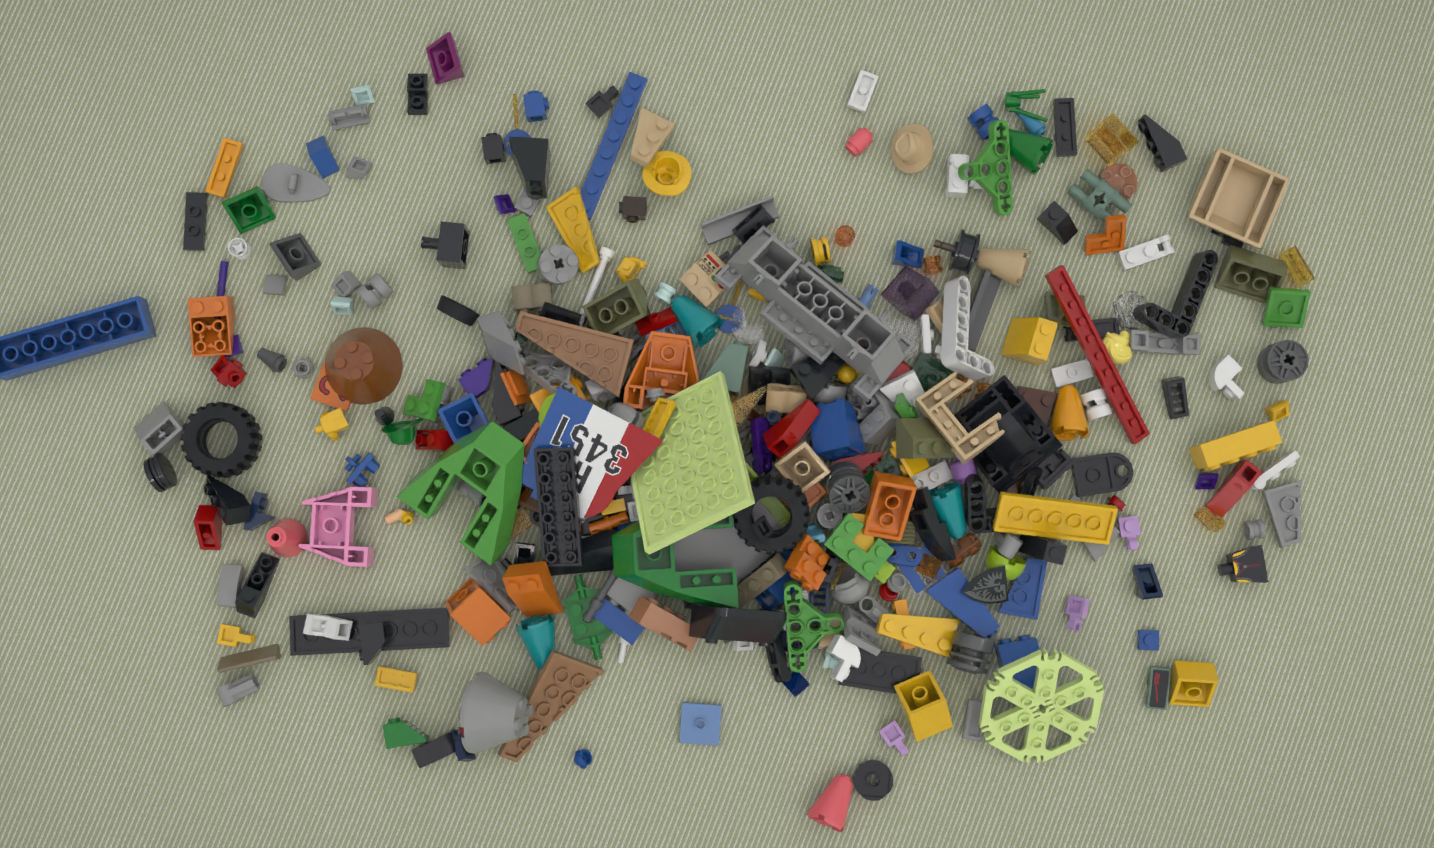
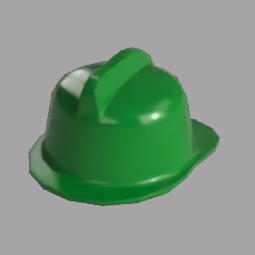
[381,418,423,445]

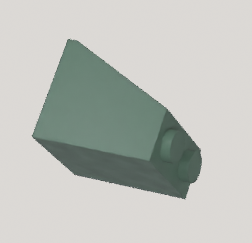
[703,341,749,397]

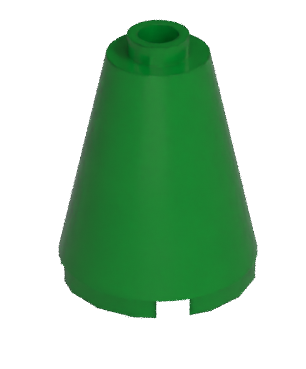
[997,129,1053,175]

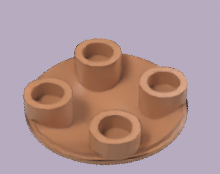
[1099,164,1138,200]

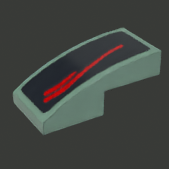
[1145,666,1171,710]

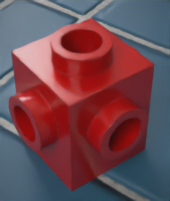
[210,355,247,389]

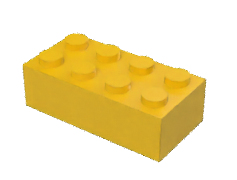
[1189,420,1283,472]

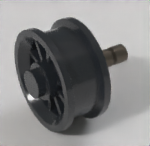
[933,229,981,275]

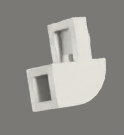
[1209,355,1245,401]
[303,614,353,641]
[826,634,861,682]

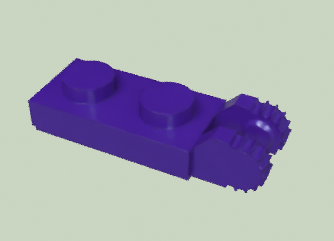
[750,418,773,474]

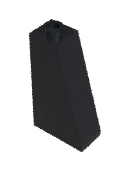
[548,529,617,576]

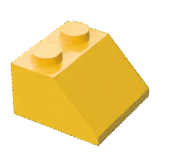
[1169,660,1218,707]

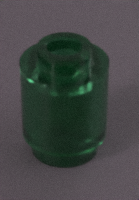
[817,264,844,284]

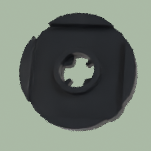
[853,760,893,801]

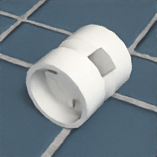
[1080,388,1112,421]

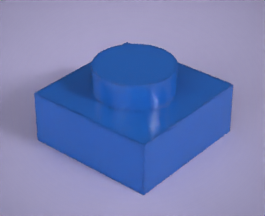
[1137,630,1159,651]

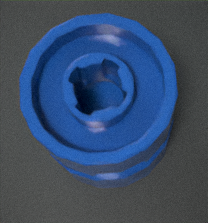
[967,104,1001,141]

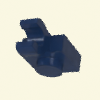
[451,727,476,762]

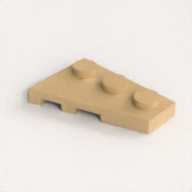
[630,107,675,168]

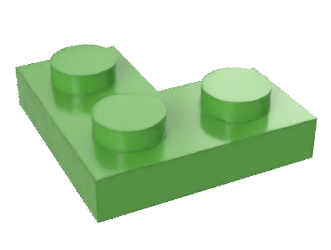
[403,379,446,421]

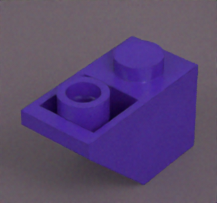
[458,358,495,398]

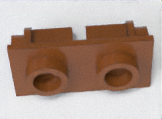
[945,533,982,569]

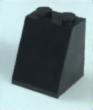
[509,136,551,200]

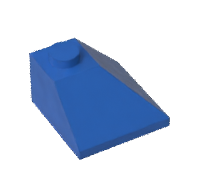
[437,392,490,444]

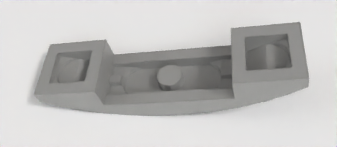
[1130,330,1200,355]

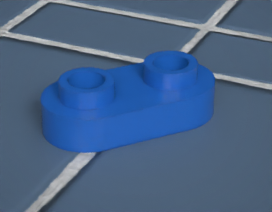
[886,543,922,567]

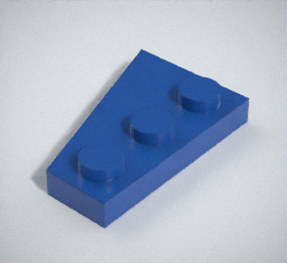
[998,558,1047,620]

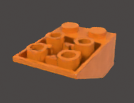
[187,296,235,357]

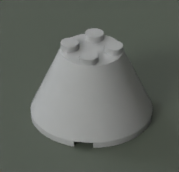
[460,672,533,754]

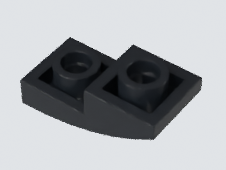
[407,74,428,115]
[411,732,456,768]

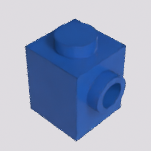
[523,91,549,122]

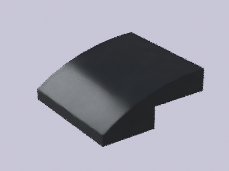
[748,367,791,406]

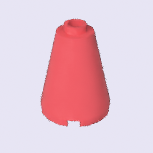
[266,518,308,558]
[806,773,854,833]

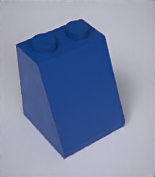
[810,398,866,461]
[755,549,801,610]
[994,634,1040,689]

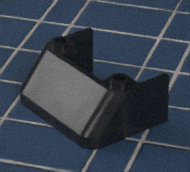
[689,604,787,647]

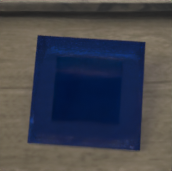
[782,671,810,698]

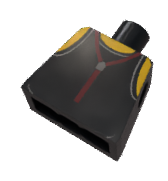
[1218,545,1269,583]

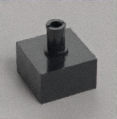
[421,221,470,269]

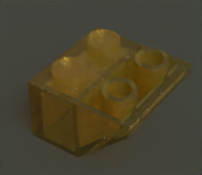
[1084,113,1139,166]

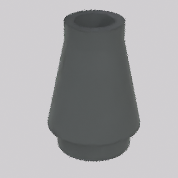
[257,348,287,372]

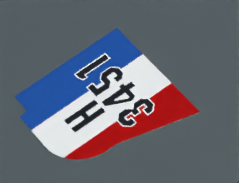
[522,387,663,518]

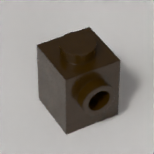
[619,196,647,223]

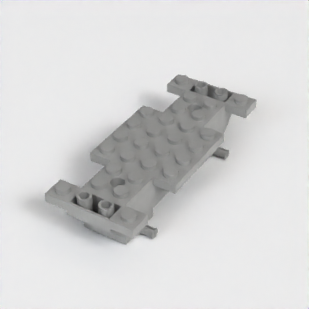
[714,225,915,402]

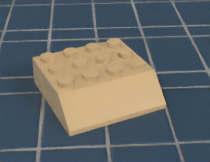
[1188,148,1290,249]

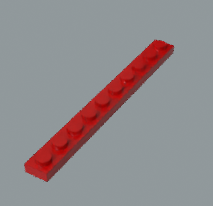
[1044,265,1150,444]

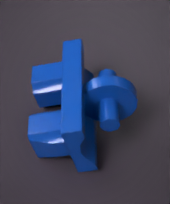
[345,452,380,487]

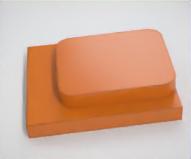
[500,370,532,406]

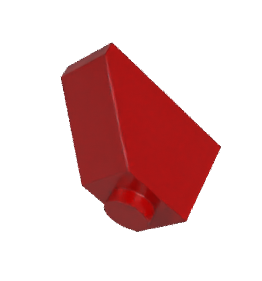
[193,505,222,550]

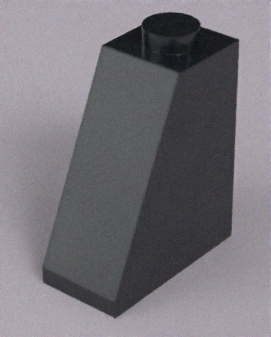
[1018,534,1067,565]

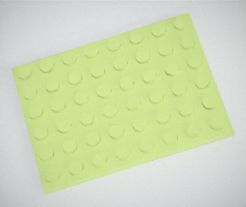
[631,371,755,554]

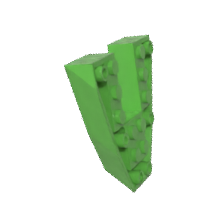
[396,421,524,565]

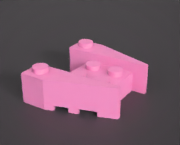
[299,487,378,567]

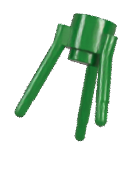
[1005,89,1048,122]

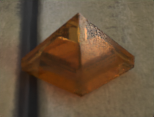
[916,553,943,579]

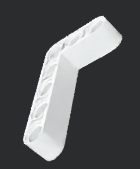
[941,276,995,381]

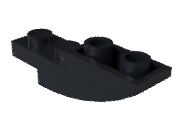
[910,486,956,561]

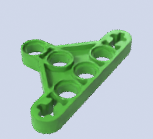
[958,120,1013,215]
[783,580,844,672]

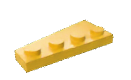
[546,186,601,273]
[875,614,960,657]

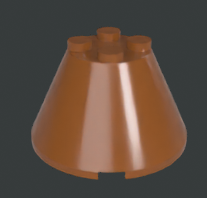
[325,327,403,405]

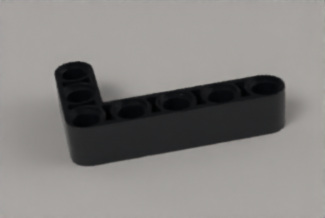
[1133,250,1218,339]
[964,474,997,534]

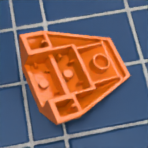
[623,331,700,411]

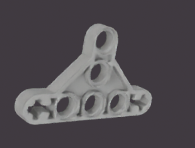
[519,346,577,396]

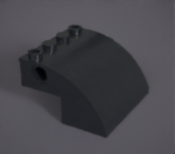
[954,375,1063,494]

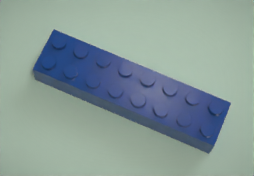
[0,296,157,381]

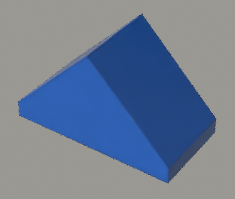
[306,135,340,178]
[892,240,924,268]

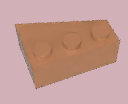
[628,596,698,652]

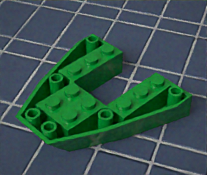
[612,514,739,609]

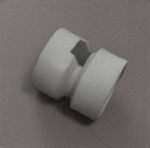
[356,273,394,309]
[815,503,843,529]

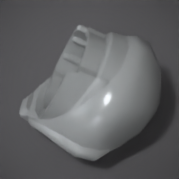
[829,560,871,605]

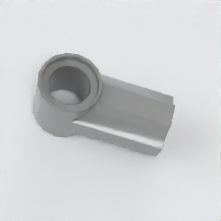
[457,480,486,507]
[994,532,1023,559]
[856,595,891,624]
[216,674,260,707]

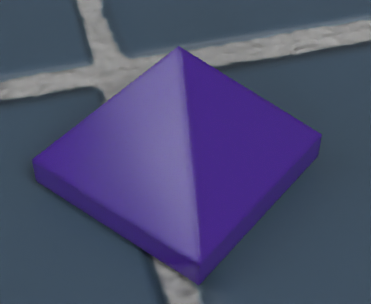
[494,194,516,214]
[1195,472,1219,490]

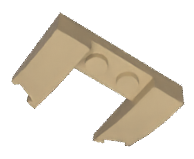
[915,372,1005,465]

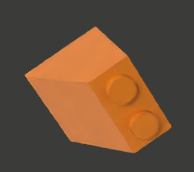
[444,578,511,646]

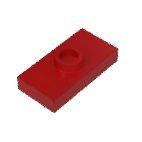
[635,307,677,336]

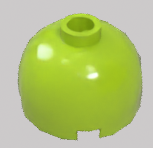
[986,546,1027,581]

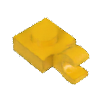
[217,624,256,647]

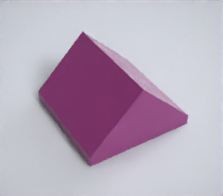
[426,32,465,84]

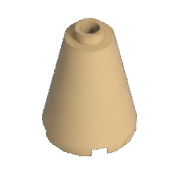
[976,248,1031,288]

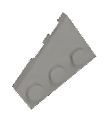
[1262,480,1302,547]

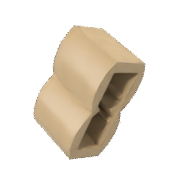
[765,383,806,414]

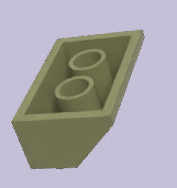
[1215,245,1287,303]
[582,279,647,335]
[896,418,956,459]

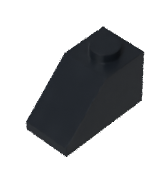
[1037,201,1078,245]

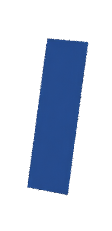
[586,598,645,645]

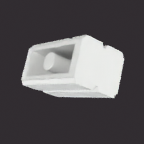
[945,154,969,198]

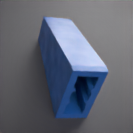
[924,568,1000,639]

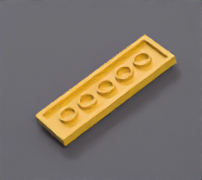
[992,492,1118,545]

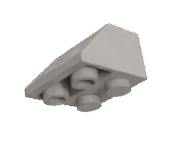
[134,402,186,455]

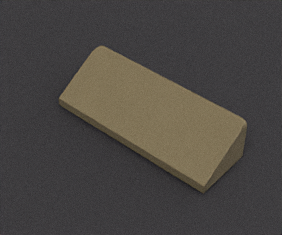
[217,644,281,673]

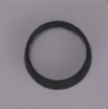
[437,295,480,326]

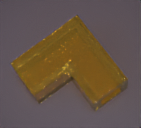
[1194,506,1227,533]

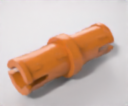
[588,511,630,535]

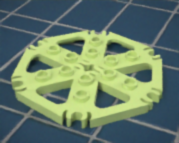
[979,649,1104,763]

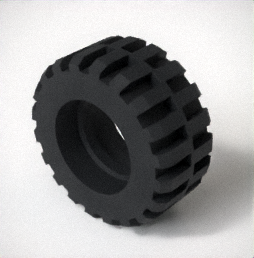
[180,402,263,478]
[733,474,810,554]

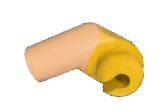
[384,508,414,525]

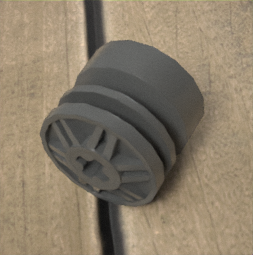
[1257,340,1309,384]
[824,461,871,513]
[947,631,995,674]

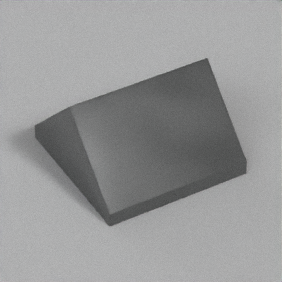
[269,233,322,281]

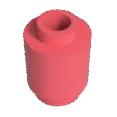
[845,128,873,157]

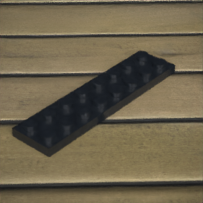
[289,607,450,656]

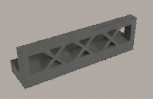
[968,270,1002,352]

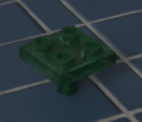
[910,352,954,392]

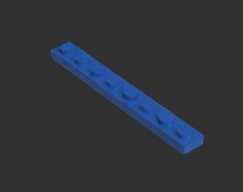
[581,72,648,220]

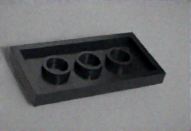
[838,647,922,694]

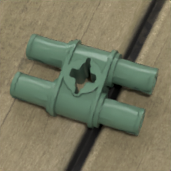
[1067,168,1132,223]

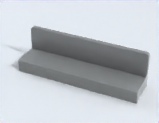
[701,195,780,245]

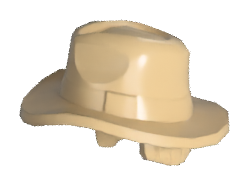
[891,124,934,174]

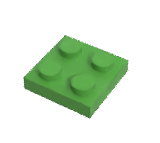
[1262,287,1311,328]

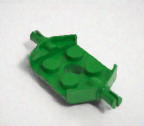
[563,574,613,660]

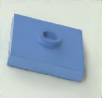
[679,702,722,746]

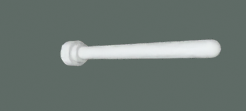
[579,246,615,327]

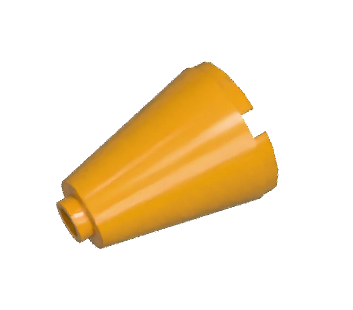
[1050,385,1089,441]

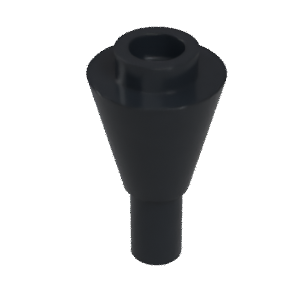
[375,406,395,426]

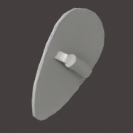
[262,164,331,202]

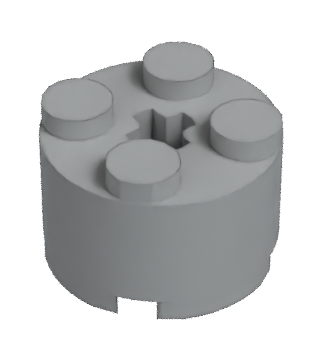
[536,244,578,285]

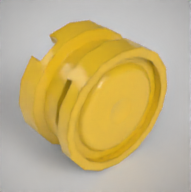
[810,236,831,266]

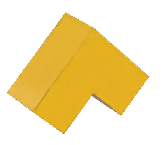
[601,498,627,516]

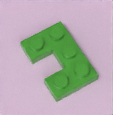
[823,513,894,581]

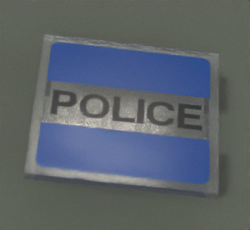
[894,544,949,597]

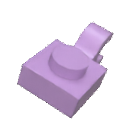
[1117,516,1141,551]
[1065,595,1090,632]
[878,720,909,756]

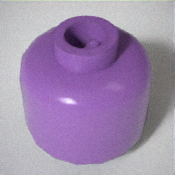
[950,457,978,485]

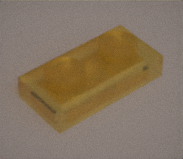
[1279,245,1315,288]

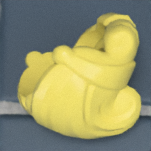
[1102,330,1132,364]

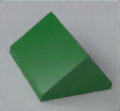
[222,186,276,234]

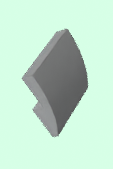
[843,606,881,656]

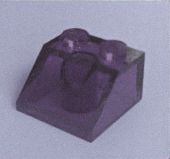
[881,266,940,321]

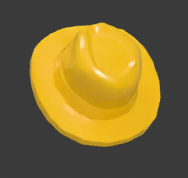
[642,151,691,196]

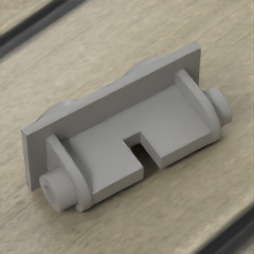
[328,104,370,130]

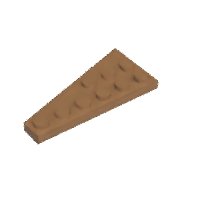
[515,311,634,397]
[498,649,605,762]

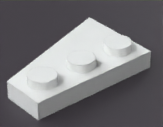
[879,369,925,418]

